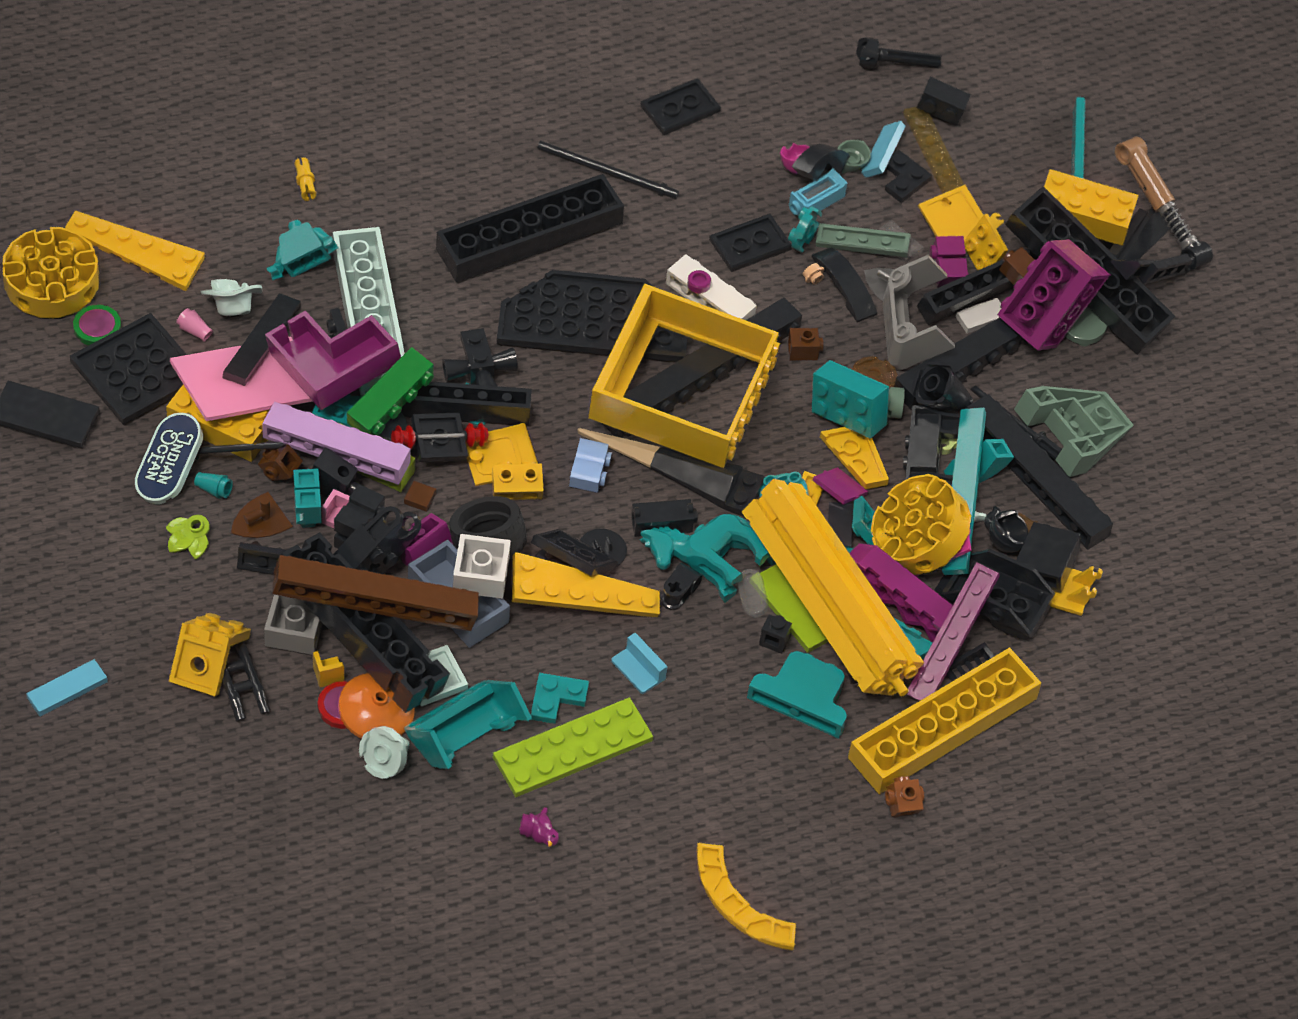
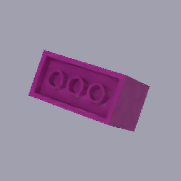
[997,239,1110,350]

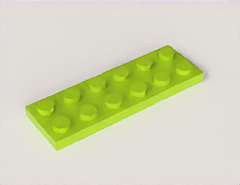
[493,697,653,798]

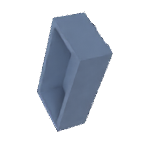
[408,540,510,648]

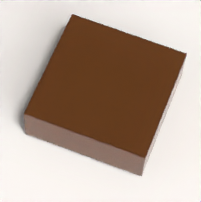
[404,481,436,512]

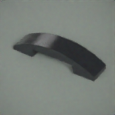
[811,247,877,323]

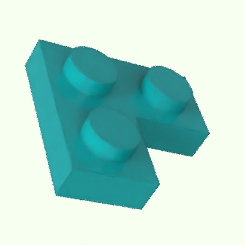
[530,673,589,724]

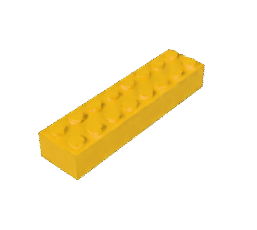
[848,648,1041,794]

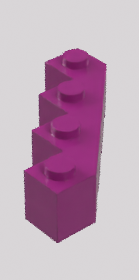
[849,543,953,643]

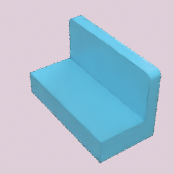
[611,633,667,694]

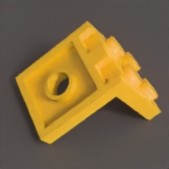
[169,613,251,696]

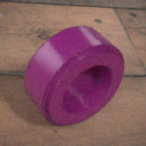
[687,270,711,294]

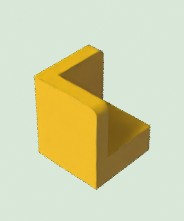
[313,651,344,687]

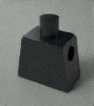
[312,447,367,497]

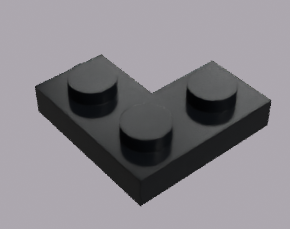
[885,150,932,203]

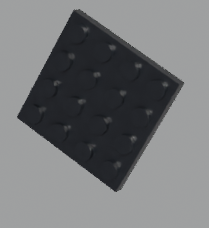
[70,313,187,425]

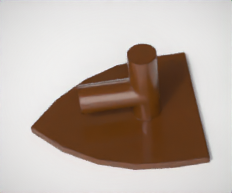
[231,492,293,538]

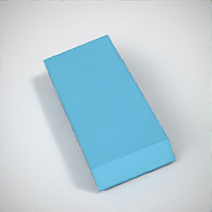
[862,121,905,177]
[26,659,108,716]

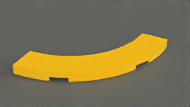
[697,843,796,950]

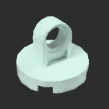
[359,726,409,779]

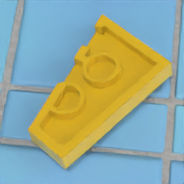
[820,427,889,489]

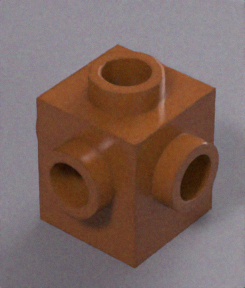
[885,776,924,817]

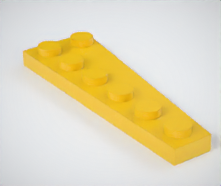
[65,211,205,291]
[512,552,660,617]

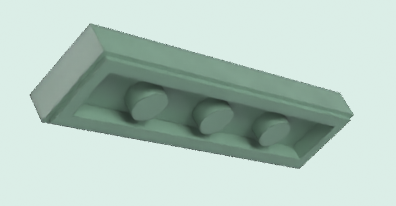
[816,223,911,257]

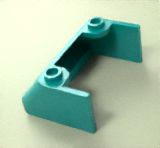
[404,680,532,769]

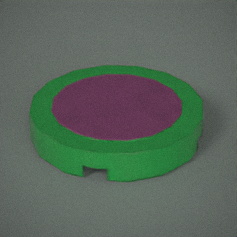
[73,304,121,346]

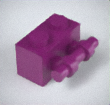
[400,513,453,566]

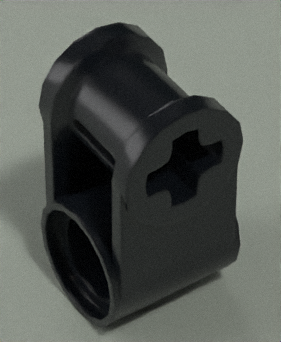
[661,563,703,610]

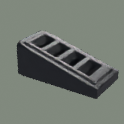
[946,642,994,682]

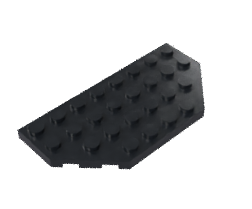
[496,270,687,362]

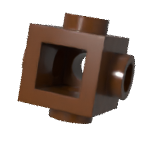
[258,444,303,481]

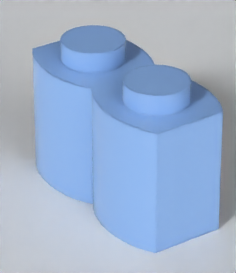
[569,438,612,493]

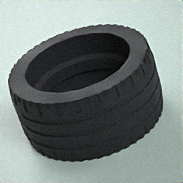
[449,496,527,560]

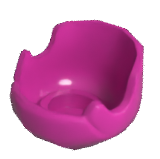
[780,143,809,174]

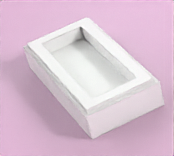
[956,298,1001,334]

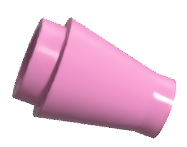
[176,308,213,341]

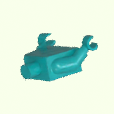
[267,220,339,280]

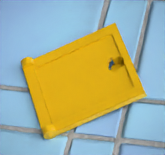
[918,185,983,250]
[465,423,538,486]

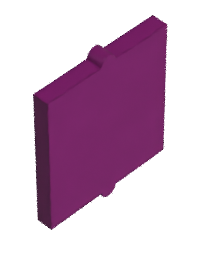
[813,467,868,504]

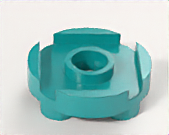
[788,206,822,252]

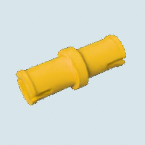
[295,157,316,201]

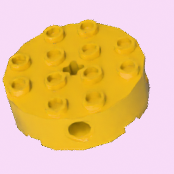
[3,227,99,318]
[871,474,971,575]

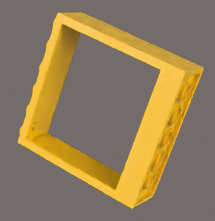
[588,284,780,468]

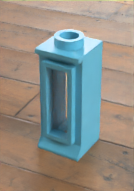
[789,169,847,216]

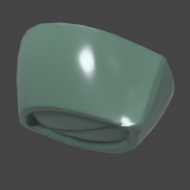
[837,140,871,173]

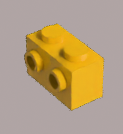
[492,461,543,500]

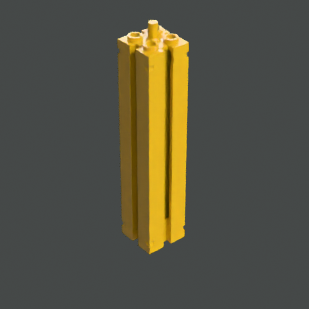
[742,479,924,696]

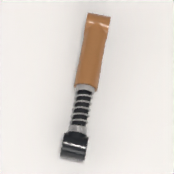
[1115,137,1213,270]

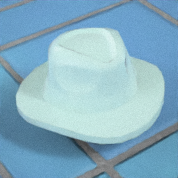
[201,279,262,316]

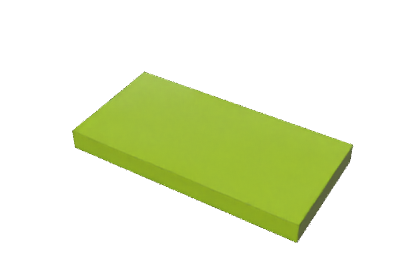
[750,564,829,653]

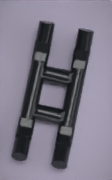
[222,641,270,722]

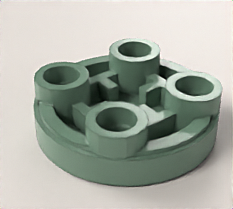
[1065,306,1107,346]

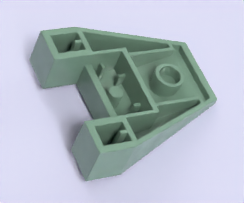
[1014,386,1134,477]

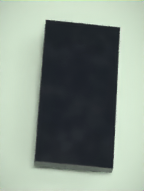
[0,380,100,448]

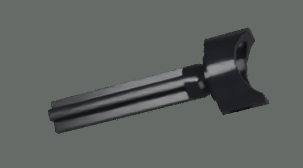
[856,38,941,69]

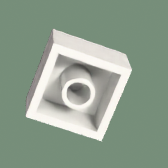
[453,534,511,599]

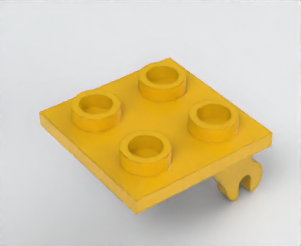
[964,213,1008,271]
[1050,566,1103,616]

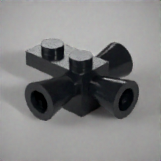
[442,328,518,386]

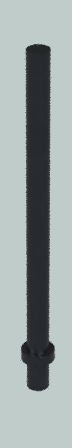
[537,141,679,199]

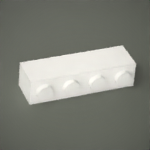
[666,254,757,320]

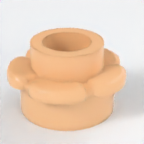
[803,263,825,285]

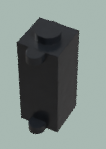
[631,499,698,537]

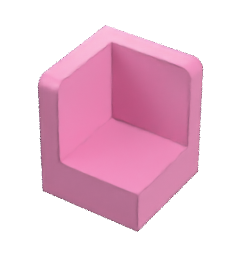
[322,489,350,528]

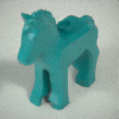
[640,514,776,603]

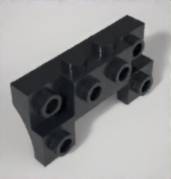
[903,405,960,487]

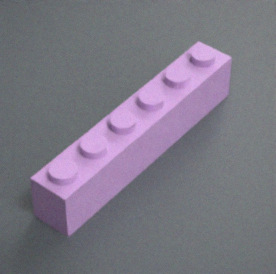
[262,402,411,485]

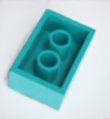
[812,360,889,439]

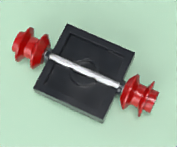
[391,413,489,462]

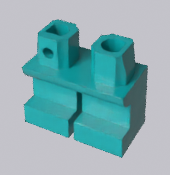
[293,469,321,528]

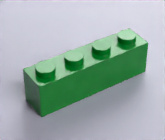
[347,347,434,436]

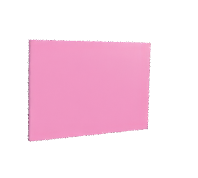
[170,337,312,421]

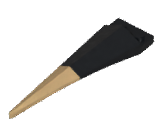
[577,428,766,517]

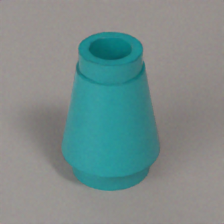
[194,472,233,499]

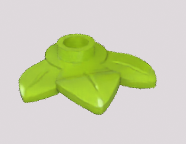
[166,515,210,559]

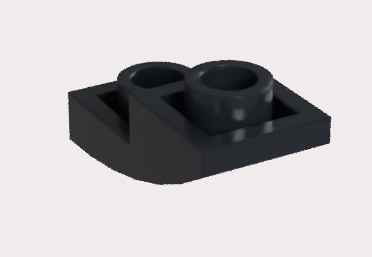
[828,502,853,548]

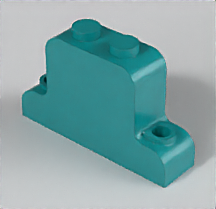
[747,651,847,739]

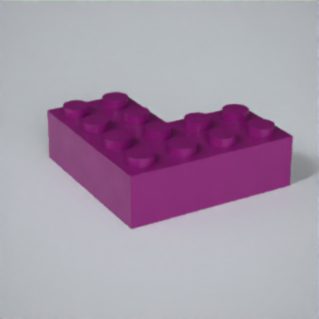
[265,310,401,410]

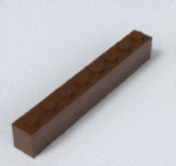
[272,555,479,631]

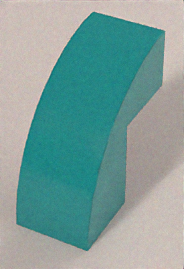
[944,439,1014,483]

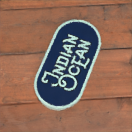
[135,413,203,504]

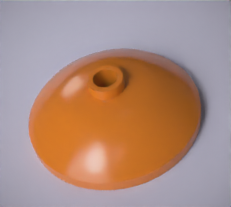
[338,673,415,739]

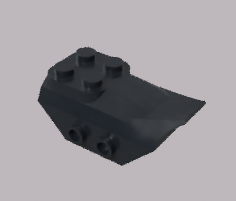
[935,549,1055,640]

